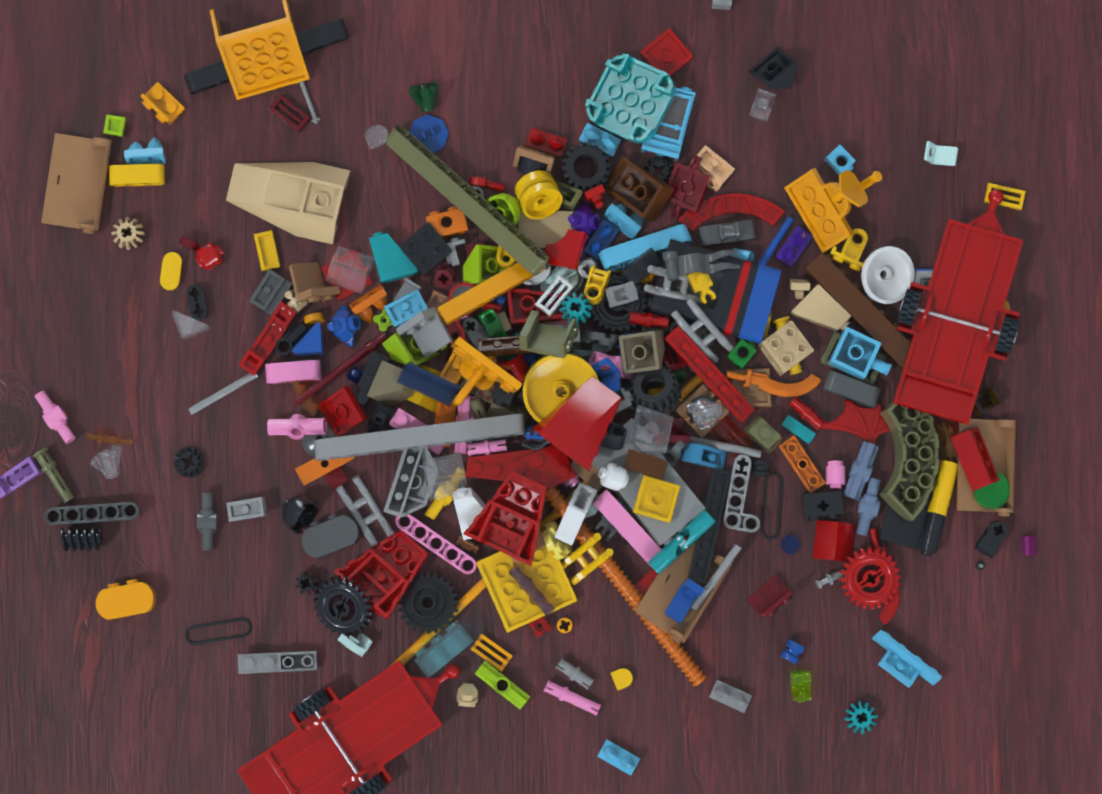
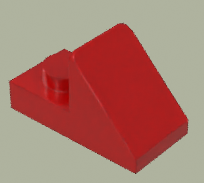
[495,354,530,382]

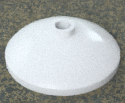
[861,246,915,304]

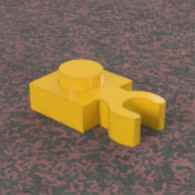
[687,272,716,304]

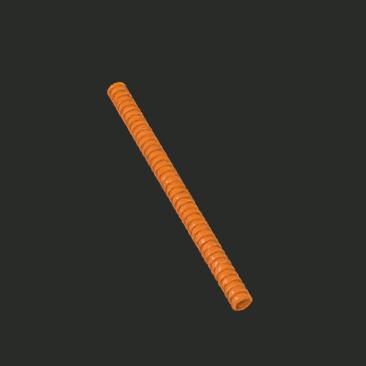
[546,486,707,687]

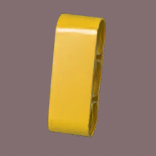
[109,164,165,187]

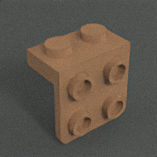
[289,262,340,303]

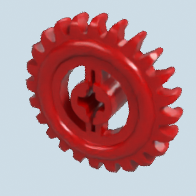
[838,547,902,610]

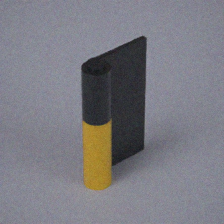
[879,460,958,557]

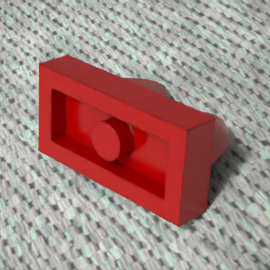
[526,128,568,158]

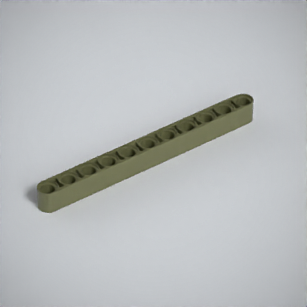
[385,125,549,275]

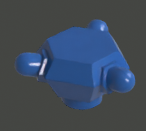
[327,305,361,348]

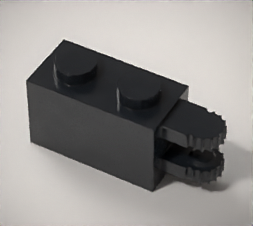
[357,351,391,406]

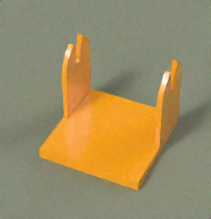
[210,0,310,100]

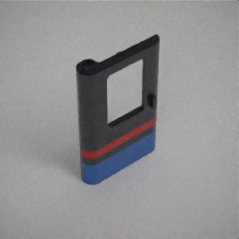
[647,239,781,344]

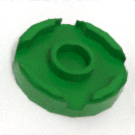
[973,471,1010,509]

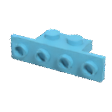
[872,630,942,688]

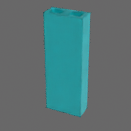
[781,415,816,444]

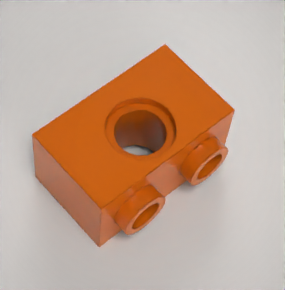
[426,206,469,239]

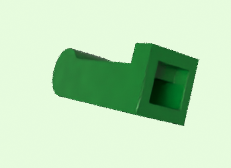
[478,308,515,361]

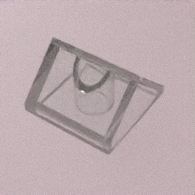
[326,246,374,294]
[630,405,674,453]

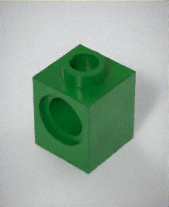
[726,339,757,370]

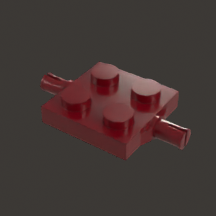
[668,155,712,219]

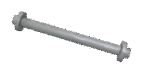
[299,81,321,124]

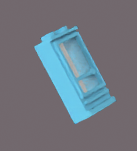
[641,87,696,161]

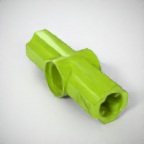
[475,661,530,709]

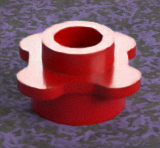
[529,616,552,637]

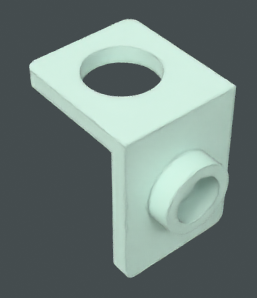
[924,141,959,166]

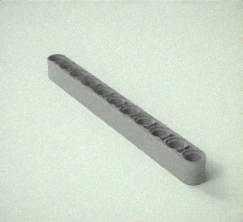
[313,414,526,461]

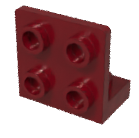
[746,575,793,618]

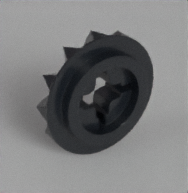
[644,156,674,184]
[174,447,205,478]

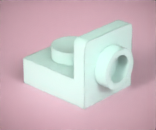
[338,633,373,657]

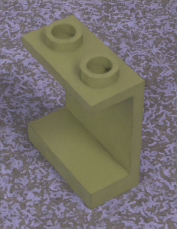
[519,310,579,359]

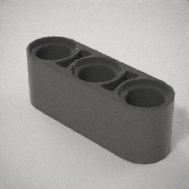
[823,371,882,408]

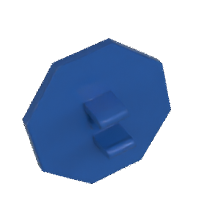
[409,114,449,153]

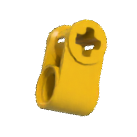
[584,265,611,305]

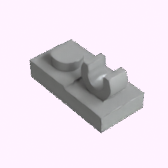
[226,497,267,522]

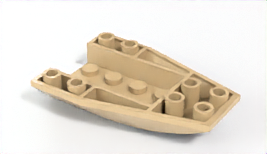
[226,162,351,245]

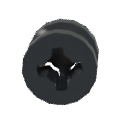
[751,460,771,477]

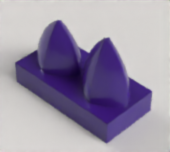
[775,225,813,268]

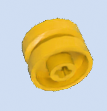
[515,170,563,219]

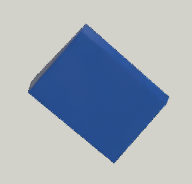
[292,322,325,356]

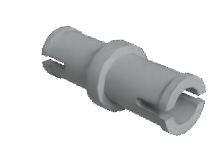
[555,658,594,690]

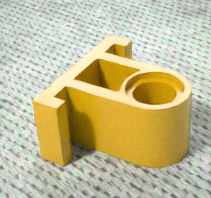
[829,228,868,271]

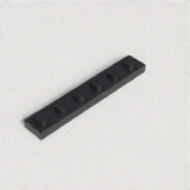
[687,468,732,585]

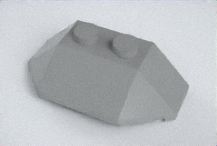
[383,447,438,518]

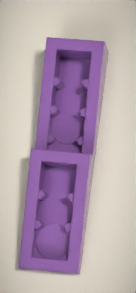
[0,456,43,500]

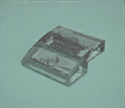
[422,453,467,500]

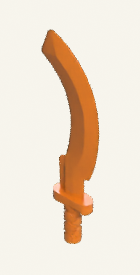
[725,368,821,397]

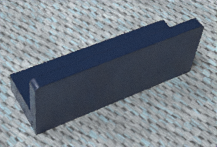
[397,363,461,407]

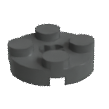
[580,330,619,346]

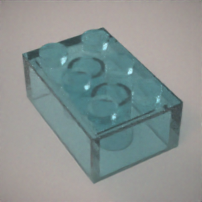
[414,622,475,678]

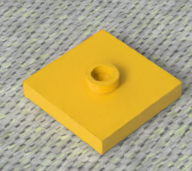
[632,475,680,523]

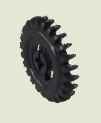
[588,272,649,335]
[313,575,374,636]

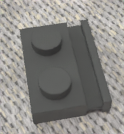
[249,269,293,315]

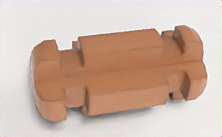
[456,536,480,554]

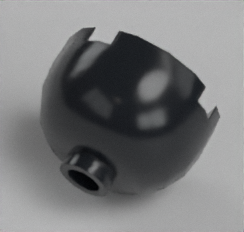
[282,495,319,534]

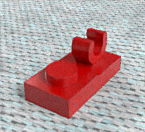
[584,184,605,210]

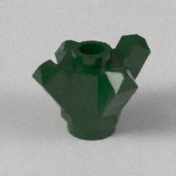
[409,81,438,112]

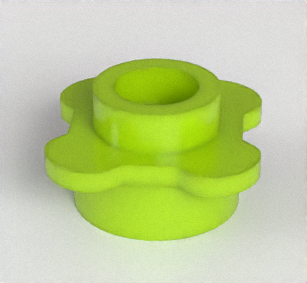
[373,309,394,332]

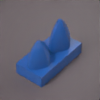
[583,219,619,262]

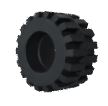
[562,143,610,192]
[630,365,682,418]

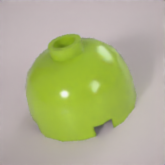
[486,193,522,226]

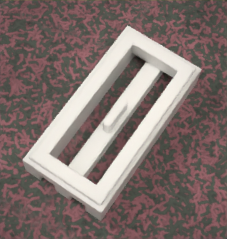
[535,275,574,317]

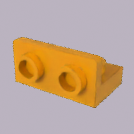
[140,82,186,125]

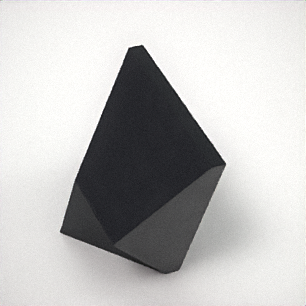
[748,47,798,89]

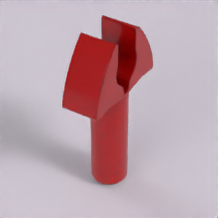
[469,176,505,192]

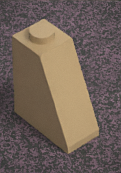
[790,284,851,331]

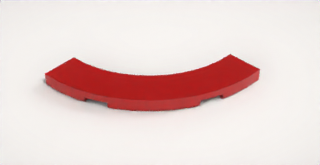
[678,193,785,232]

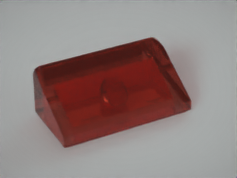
[710,415,752,458]

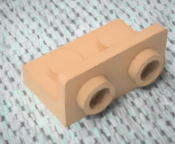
[689,145,735,192]

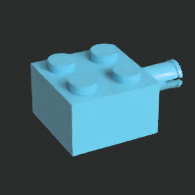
[828,327,892,380]

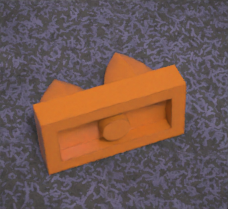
[349,284,388,324]

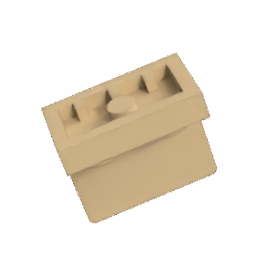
[758,321,814,376]

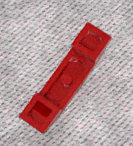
[238,302,297,376]

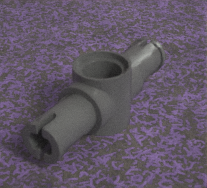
[196,492,218,551]

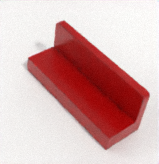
[951,427,1000,491]

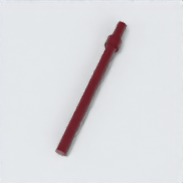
[292,332,388,407]

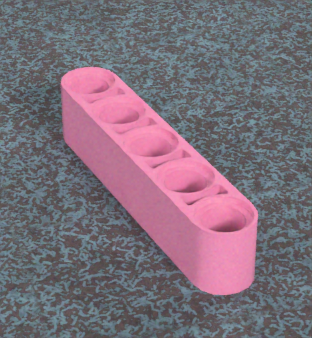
[592,490,661,568]
[396,514,477,574]

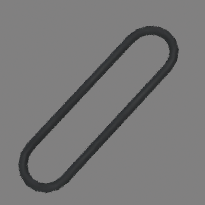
[761,473,783,540]
[185,618,251,645]

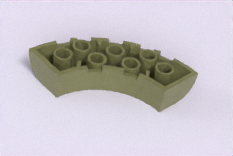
[879,399,939,521]

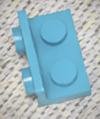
[384,289,428,329]

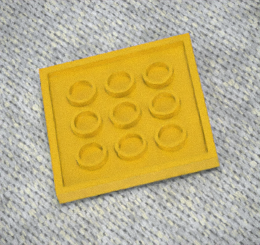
[476,532,577,633]

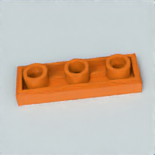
[778,435,826,494]
[295,457,355,486]

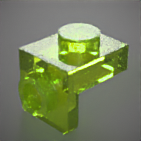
[790,670,812,702]

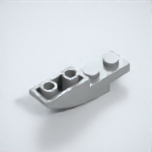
[237,651,317,674]

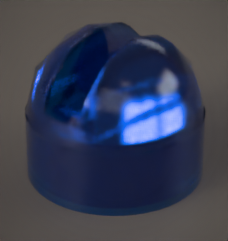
[346,367,363,383]

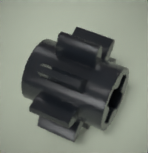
[294,572,318,595]

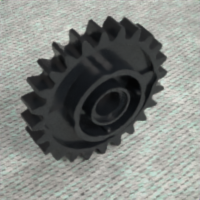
[398,572,460,634]

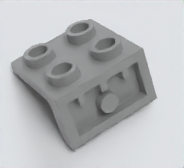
[396,307,452,358]

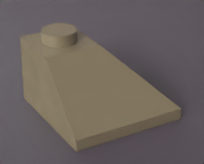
[619,330,665,374]
[367,361,415,408]

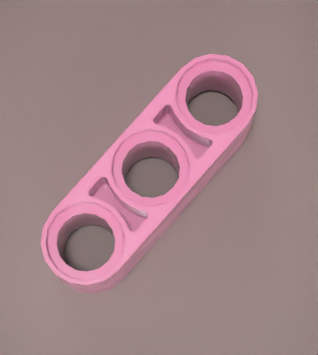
[265,360,322,384]

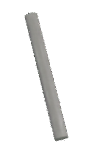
[188,373,258,415]
[689,436,762,458]
[691,544,742,611]

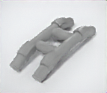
[644,265,707,305]
[671,298,734,363]
[336,475,394,547]

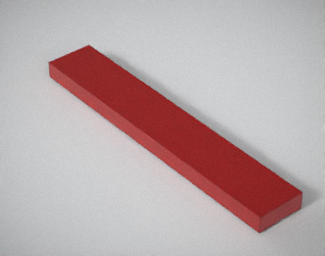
[664,325,755,423]

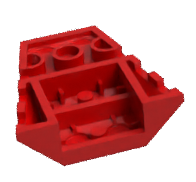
[532,376,622,472]
[463,471,547,566]
[333,530,428,620]

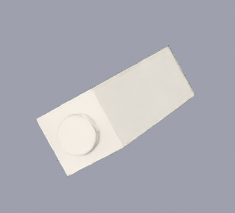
[554,483,597,545]
[452,487,486,540]

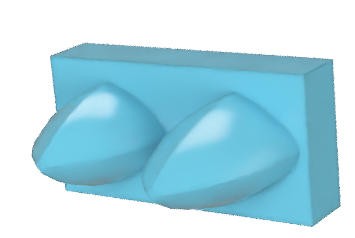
[579,123,621,158]
[124,137,166,165]
[603,203,643,240]
[597,739,640,776]

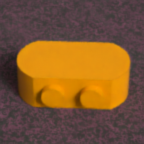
[96,579,156,620]

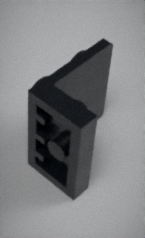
[399,222,452,278]

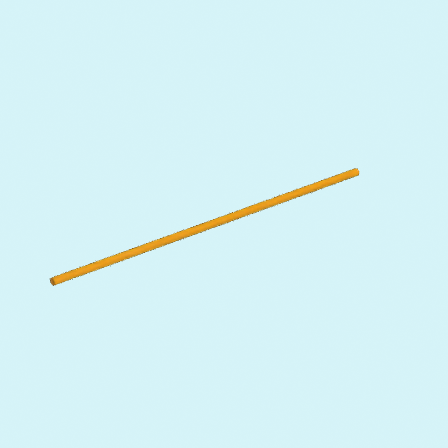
[388,375,702,668]

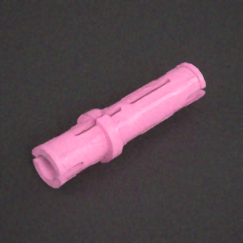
[544,680,601,716]

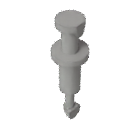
[815,569,845,589]

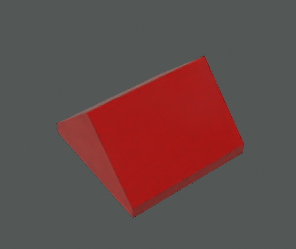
[813,520,855,562]

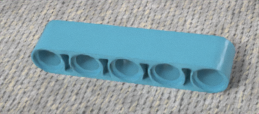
[598,224,693,272]

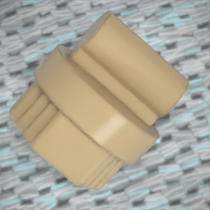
[285,289,309,313]
[457,683,478,707]

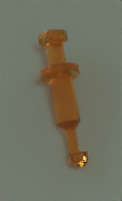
[87,432,133,445]

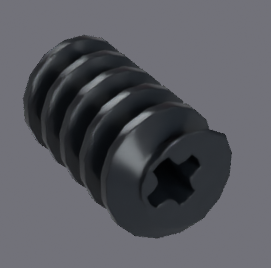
[61,526,103,551]

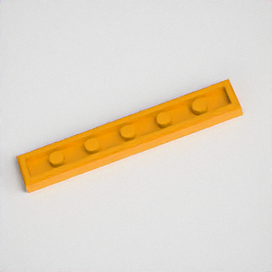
[437,262,545,325]

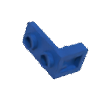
[664,578,705,623]

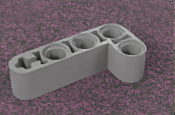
[723,455,760,532]

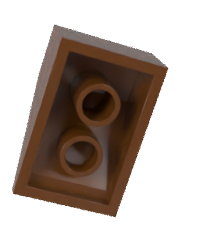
[604,156,674,221]

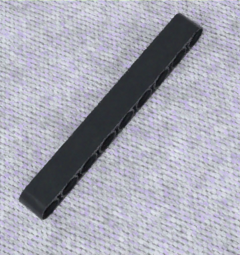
[184,19,349,95]

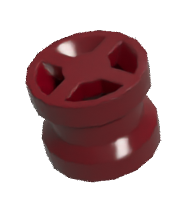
[434,265,457,288]

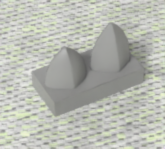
[709,679,752,713]

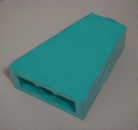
[369,231,419,284]

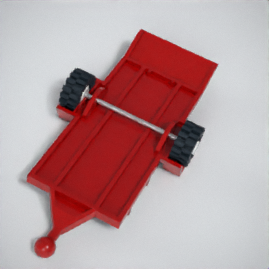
[893,189,1023,425]
[237,660,460,794]

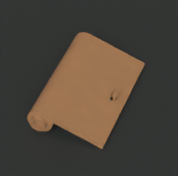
[41,133,112,234]
[957,419,1016,517]
[634,536,732,644]

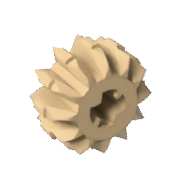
[111,217,145,250]

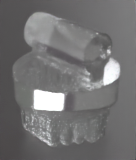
[364,124,389,149]

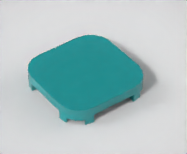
[585,53,676,143]

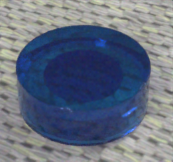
[780,535,800,554]

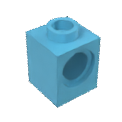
[824,145,856,175]

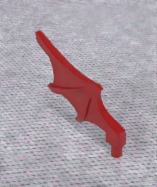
[814,400,891,445]

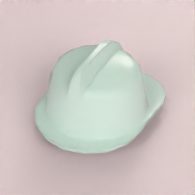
[540,267,584,294]

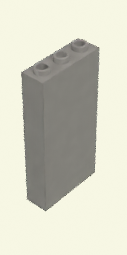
[592,418,705,546]

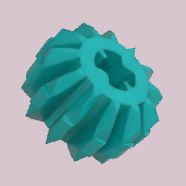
[559,292,592,326]
[844,701,878,734]

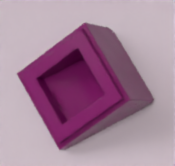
[1021,536,1037,556]

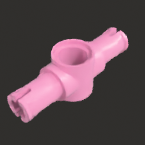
[35,391,75,444]

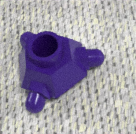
[568,202,600,245]

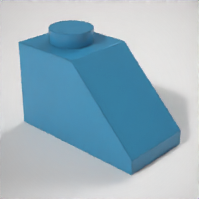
[681,443,727,470]

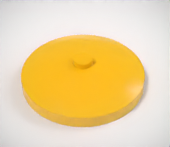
[523,353,599,423]

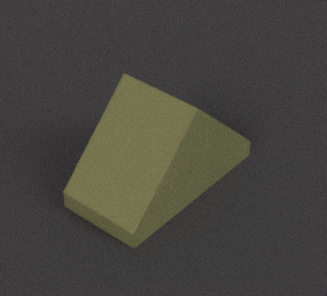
[556,181,583,211]

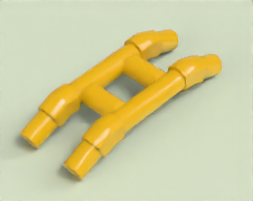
[561,533,613,585]

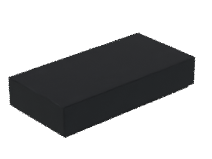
[621,248,663,285]

